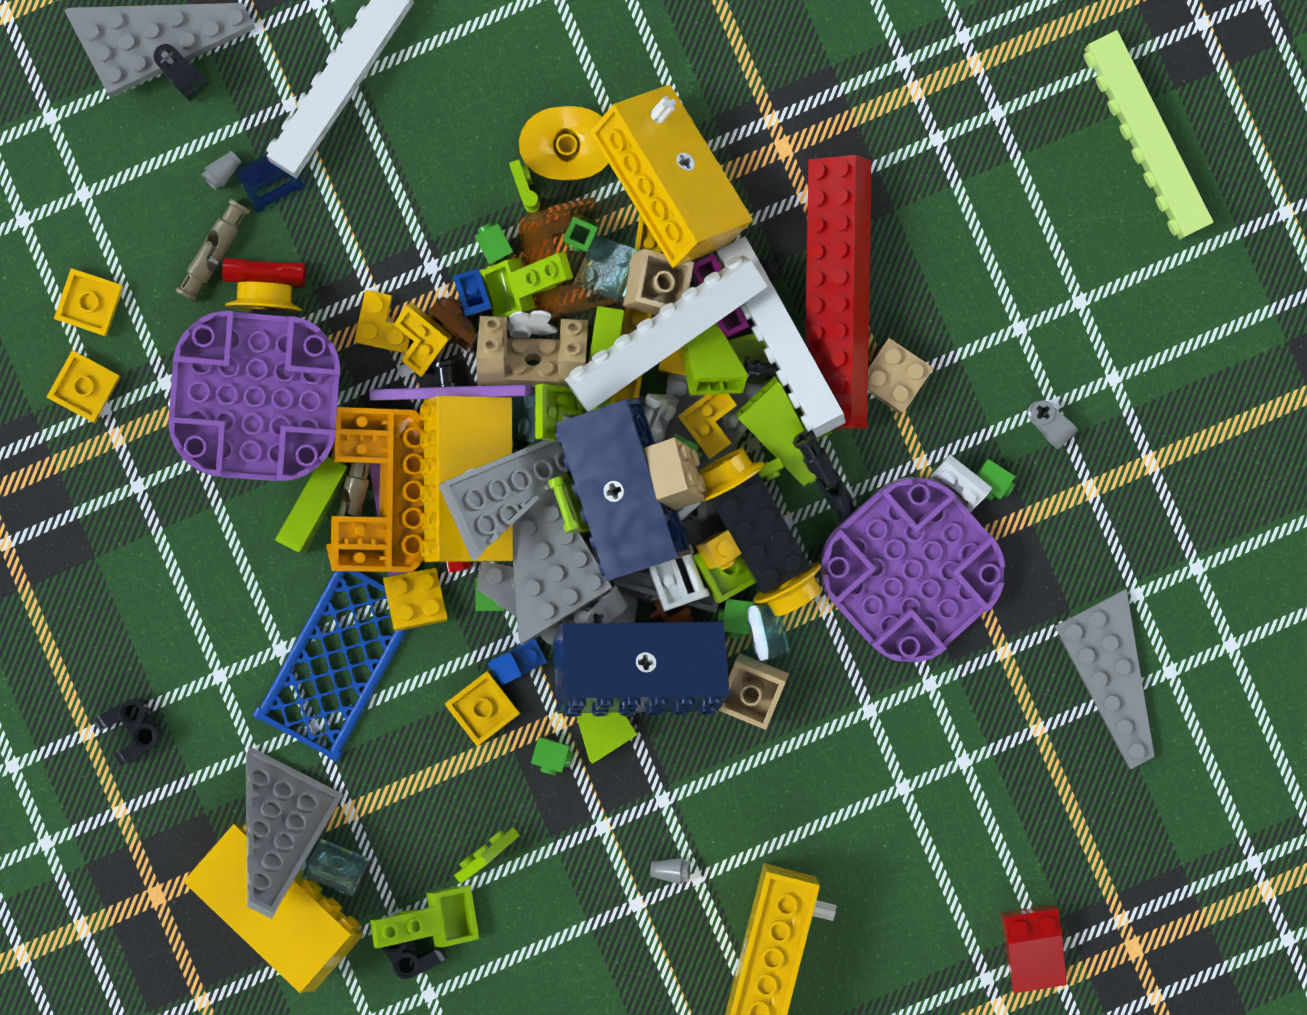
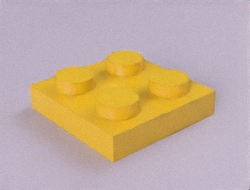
[54,268,124,337]
[47,350,121,423]
[383,568,447,632]
[445,671,520,746]

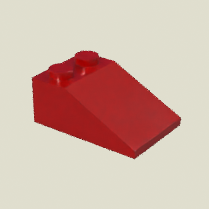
[1000,905,1067,994]

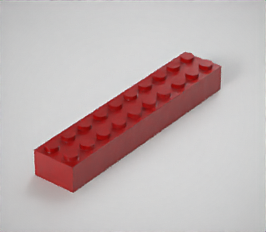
[804,155,871,430]

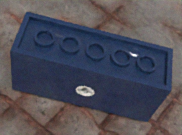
[555,398,692,581]
[553,622,730,717]

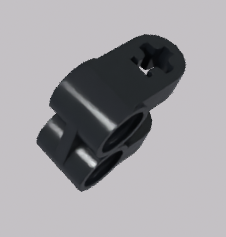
[153,44,210,102]
[93,698,163,766]
[382,941,448,979]

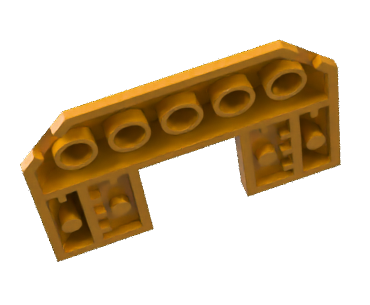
[326,407,425,572]

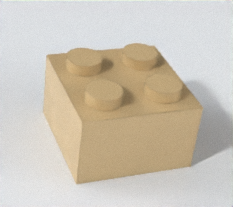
[623,249,694,315]
[868,338,933,414]
[644,438,706,510]
[719,653,789,730]

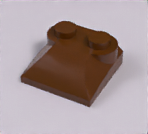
[428,296,475,354]

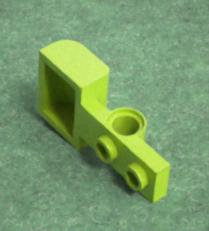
[480,252,573,320]
[370,885,479,948]

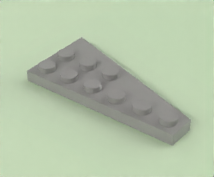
[438,440,568,561]
[1054,589,1155,769]

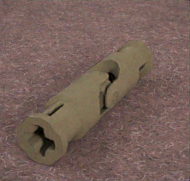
[175,199,250,302]
[327,463,371,559]

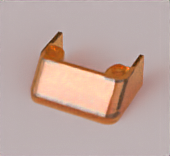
[518,197,617,321]

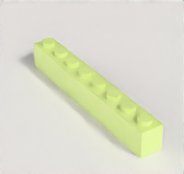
[1084,30,1213,240]

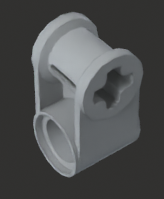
[1027,400,1078,450]
[573,581,627,623]

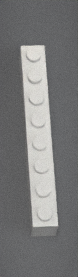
[266,0,414,179]
[717,236,846,438]
[564,255,768,412]

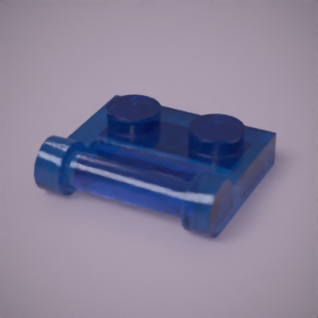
[235,153,305,213]

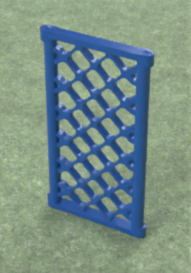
[253,571,408,762]

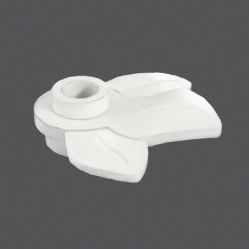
[507,310,558,338]

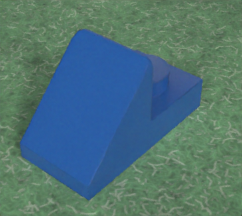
[453,268,491,316]
[488,638,548,686]

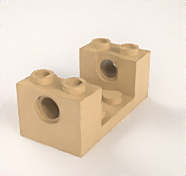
[476,316,588,387]

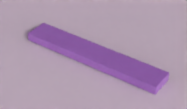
[369,385,533,401]

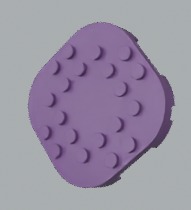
[169,311,340,481]
[820,477,1005,662]

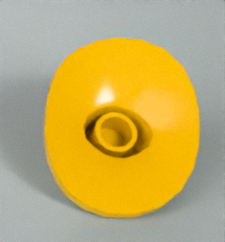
[519,106,609,180]

